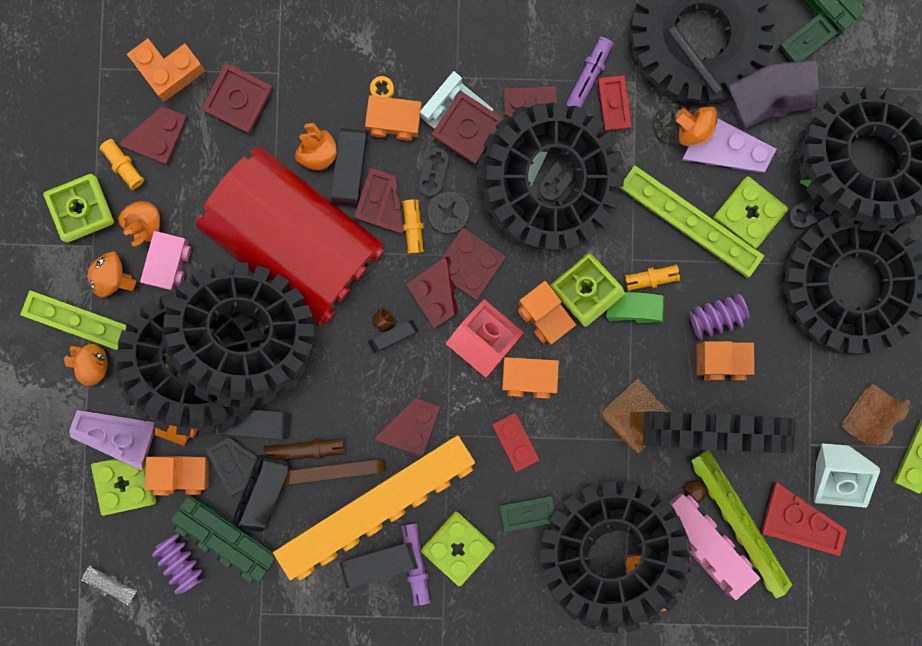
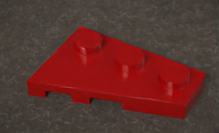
[761,482,847,556]

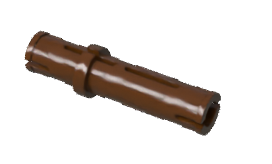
[263,438,345,460]

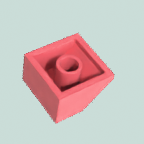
[445,299,524,377]

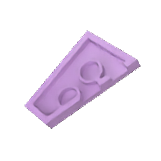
[681,118,777,174]
[69,410,156,470]

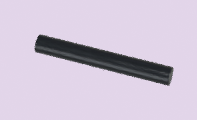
[667,26,723,96]

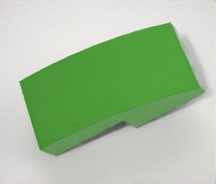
[607,292,664,323]

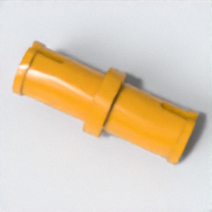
[99,139,144,190]
[402,200,424,254]
[625,264,680,292]

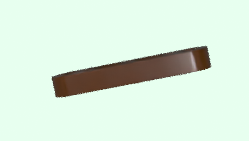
[283,459,385,485]

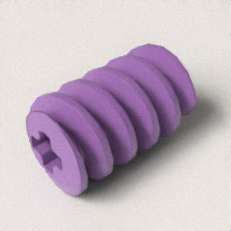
[690,294,750,340]
[152,533,206,594]

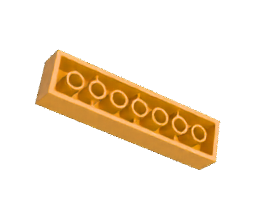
[273,435,475,581]

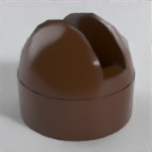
[372,308,396,331]
[683,481,707,504]

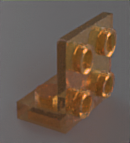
[599,379,669,454]
[840,383,911,446]

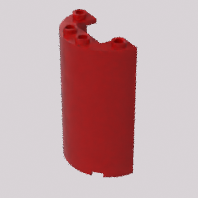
[196,147,385,326]

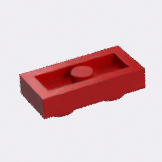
[598,75,631,132]
[492,413,539,472]

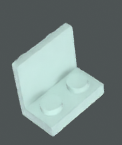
[420,71,493,129]

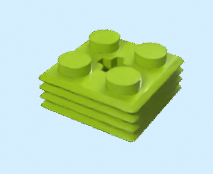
[43,174,114,242]
[713,176,788,249]
[550,253,625,327]
[91,458,156,516]
[421,511,495,586]

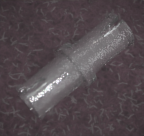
[81,566,137,606]

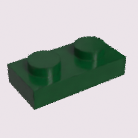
[779,12,838,67]
[499,495,555,532]

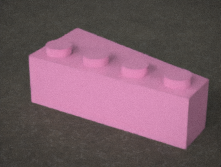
[669,493,760,600]

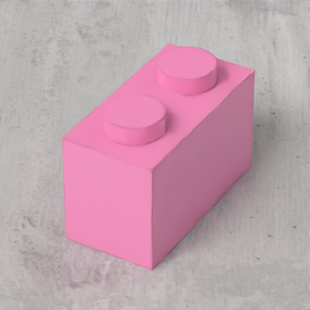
[140,231,191,292]

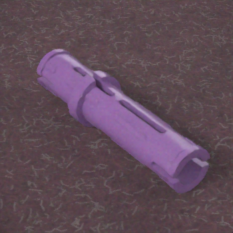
[567,37,614,108]
[400,523,431,606]

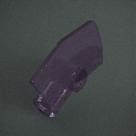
[728,60,819,129]

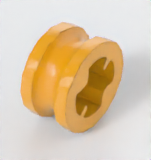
[370,76,394,98]

